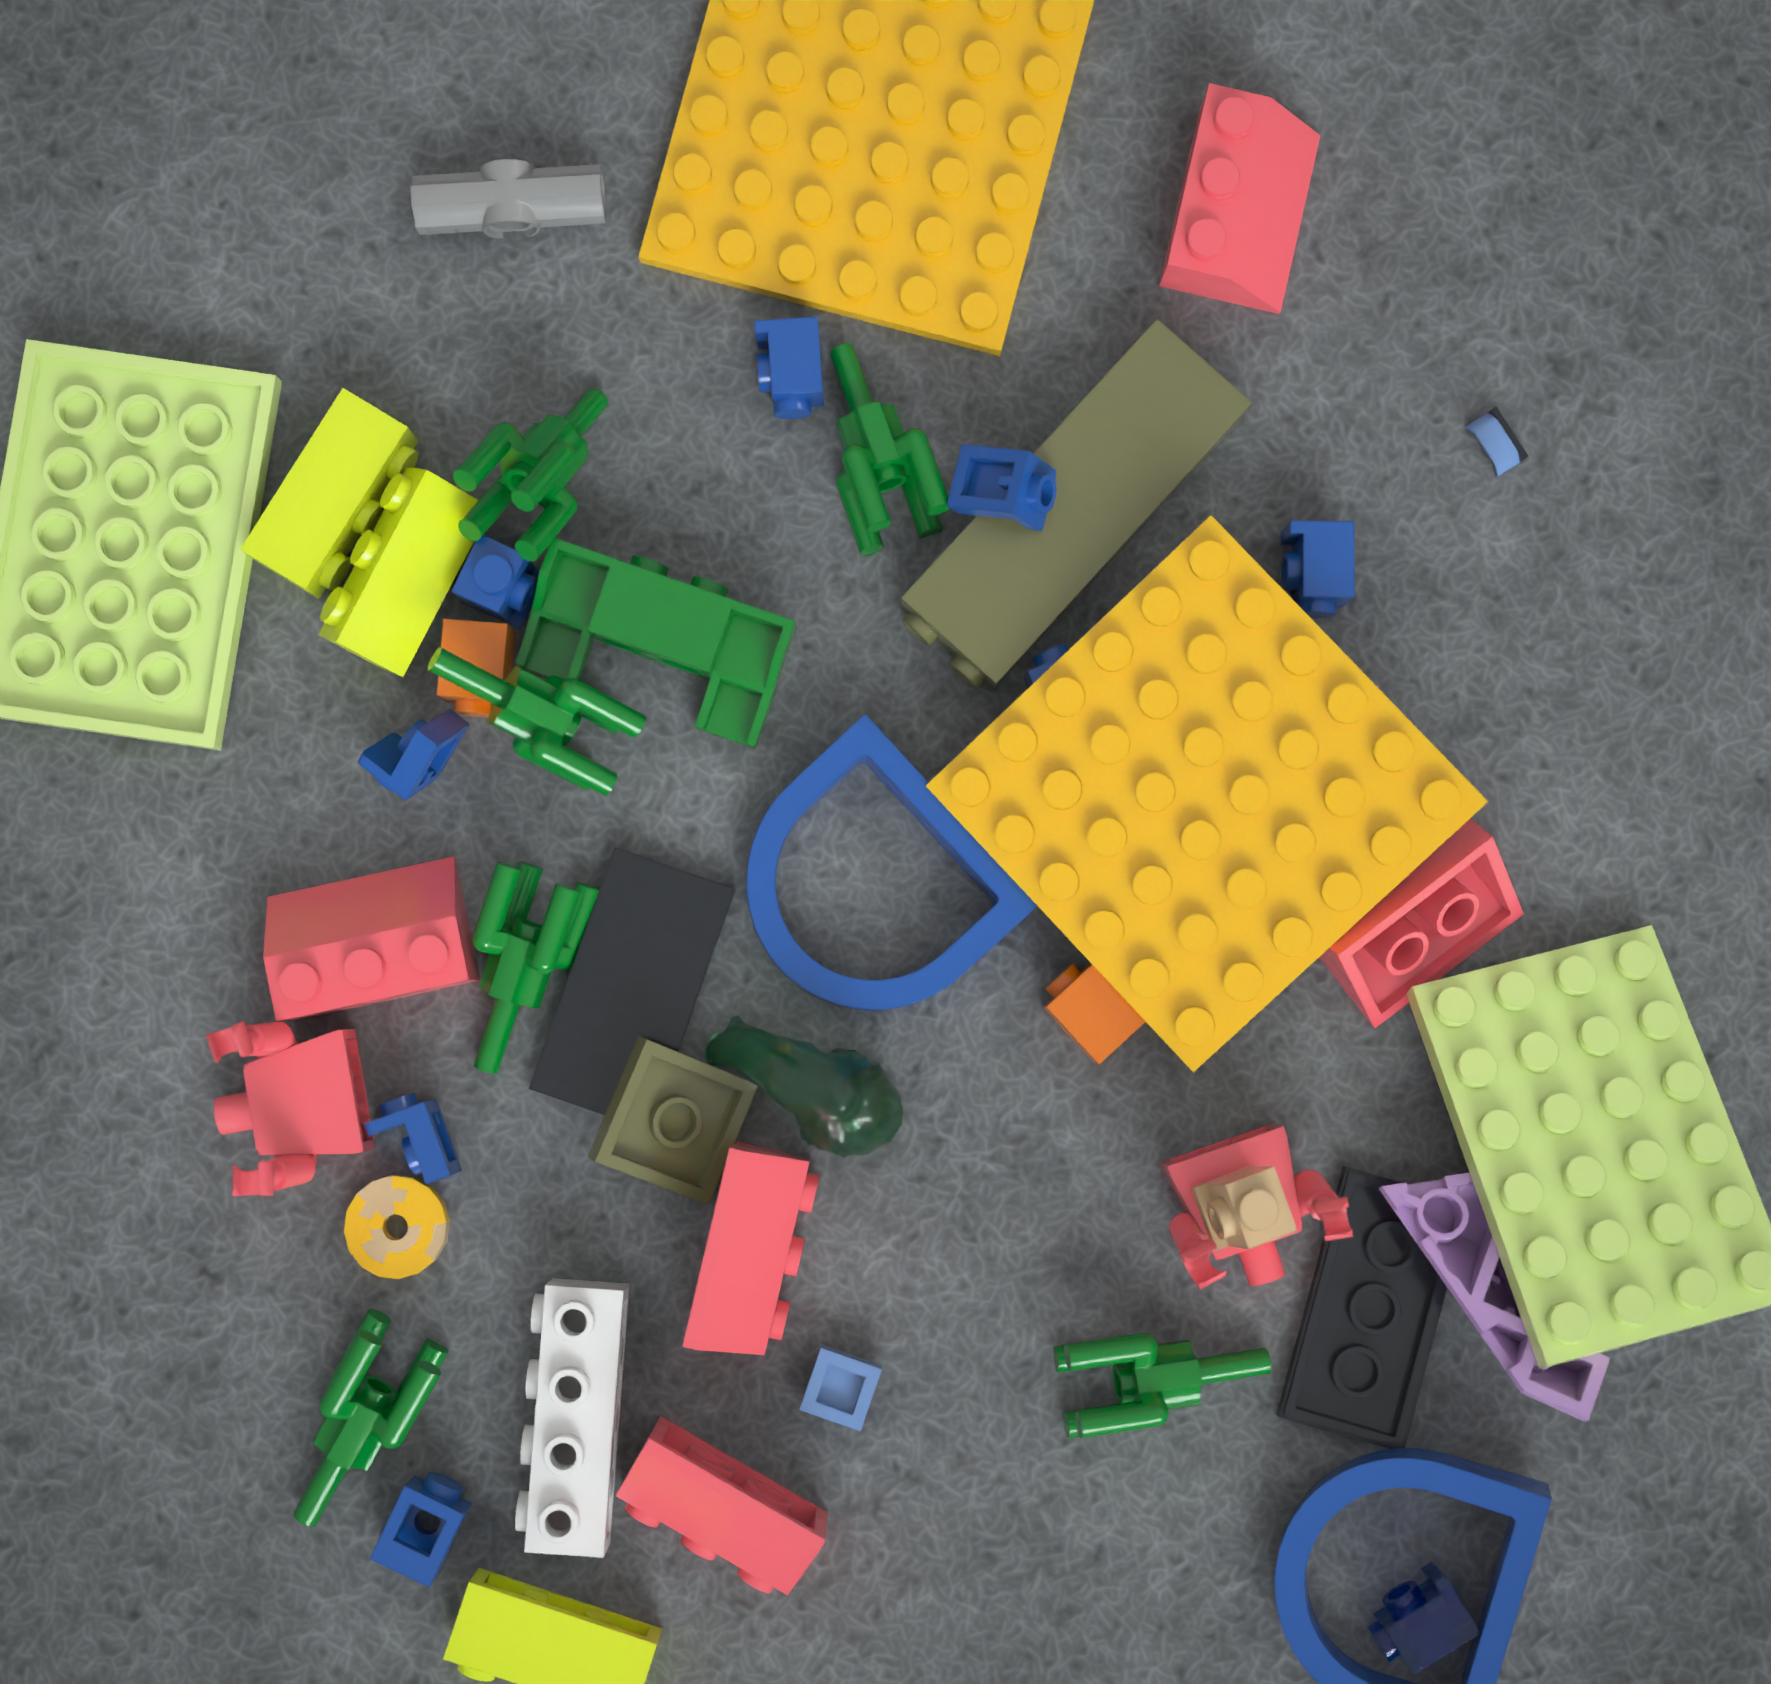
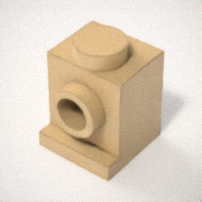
[1191,1165,1298,1251]

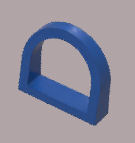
[747,714,1037,1011]
[1275,1448,1552,1684]

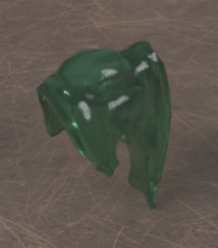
[704,1015,903,1157]

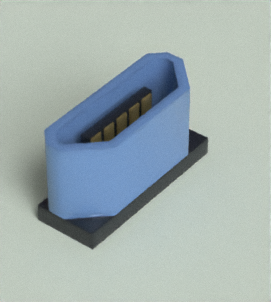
[1465,407,1528,476]

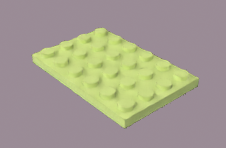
[0,339,282,751]
[1406,925,1771,1369]

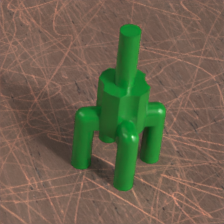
[829,343,950,556]
[453,388,608,562]
[428,647,646,796]
[472,861,600,1074]
[293,1309,449,1527]
[1053,1333,1271,1439]

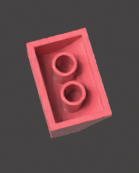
[1159,83,1321,314]
[1319,818,1524,1029]
[263,856,481,1022]
[682,1141,820,1355]
[616,1416,828,1595]

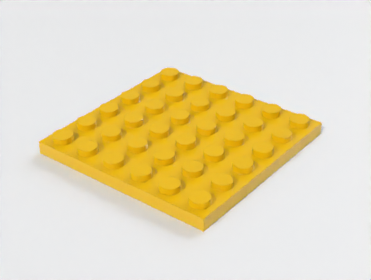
[638,0,1094,357]
[926,515,1488,1072]

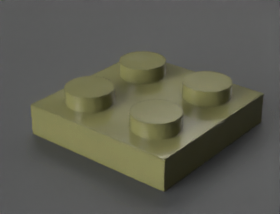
[587,1036,759,1205]

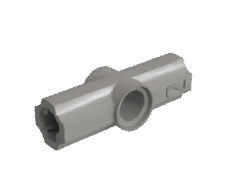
[410,159,607,239]

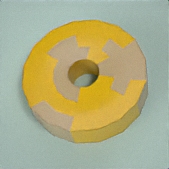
[344,1174,450,1279]

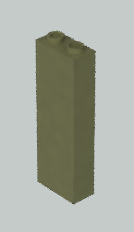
[900,319,1252,691]

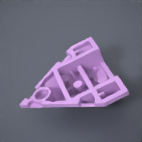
[1379,1172,1610,1422]

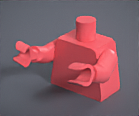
[205,1021,376,1196]
[1160,1123,1353,1290]

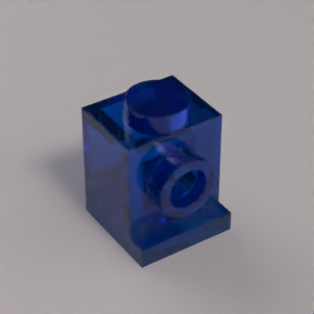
[1367,1562,1481,1675]

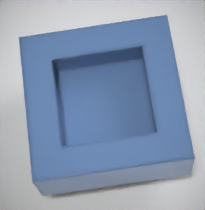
[799,1344,882,1432]

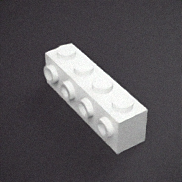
[515,1278,630,1558]

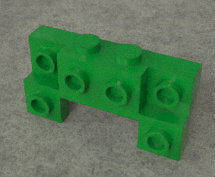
[514,538,797,750]

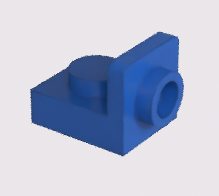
[947,444,1057,531]
[358,709,470,801]
[364,1092,462,1184]

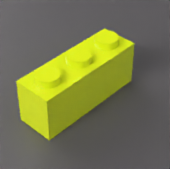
[240,388,419,599]
[318,467,478,677]
[443,1568,663,1684]

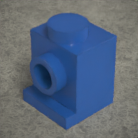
[754,317,824,419]
[1280,521,1355,618]
[452,535,540,630]
[370,1472,473,1587]

